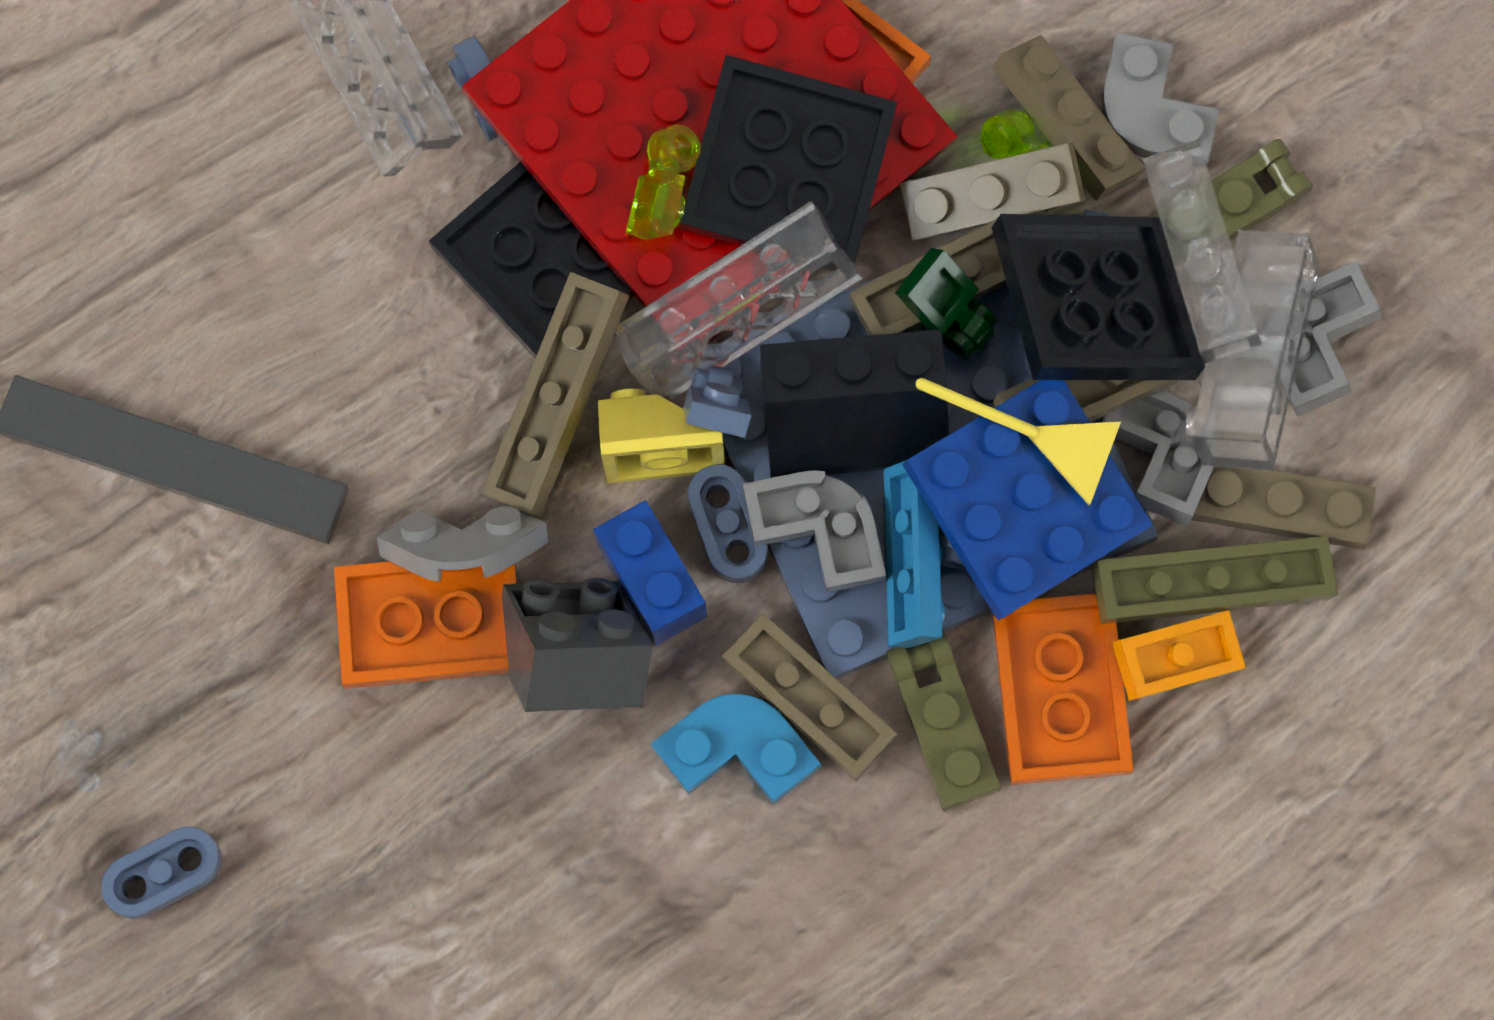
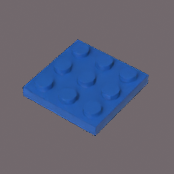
[902,380,1153,621]

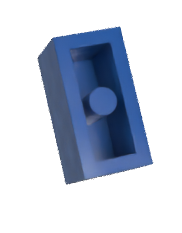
[593,500,707,646]

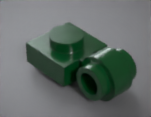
[895,248,998,359]

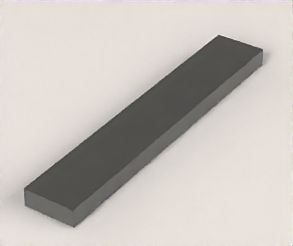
[0,375,349,545]

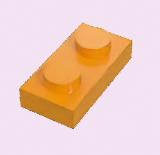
[1112,610,1246,701]

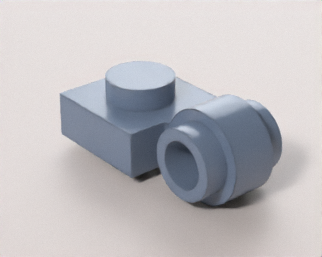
[684,365,752,438]

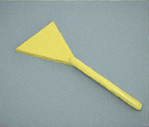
[916,378,1121,506]

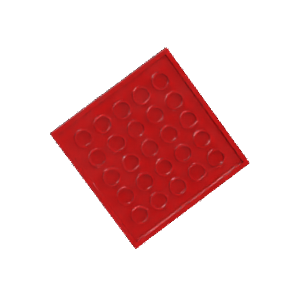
[462,0,958,359]

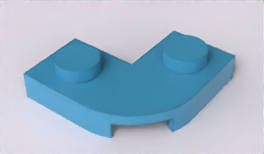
[651,694,821,805]

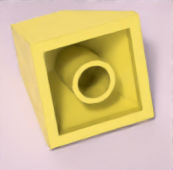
[598,389,725,484]

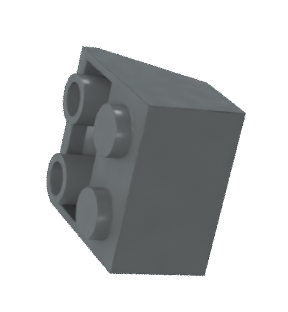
[502,578,653,712]

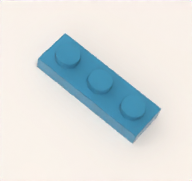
[883,460,945,648]

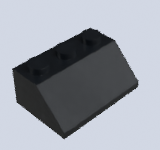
[760,329,949,478]

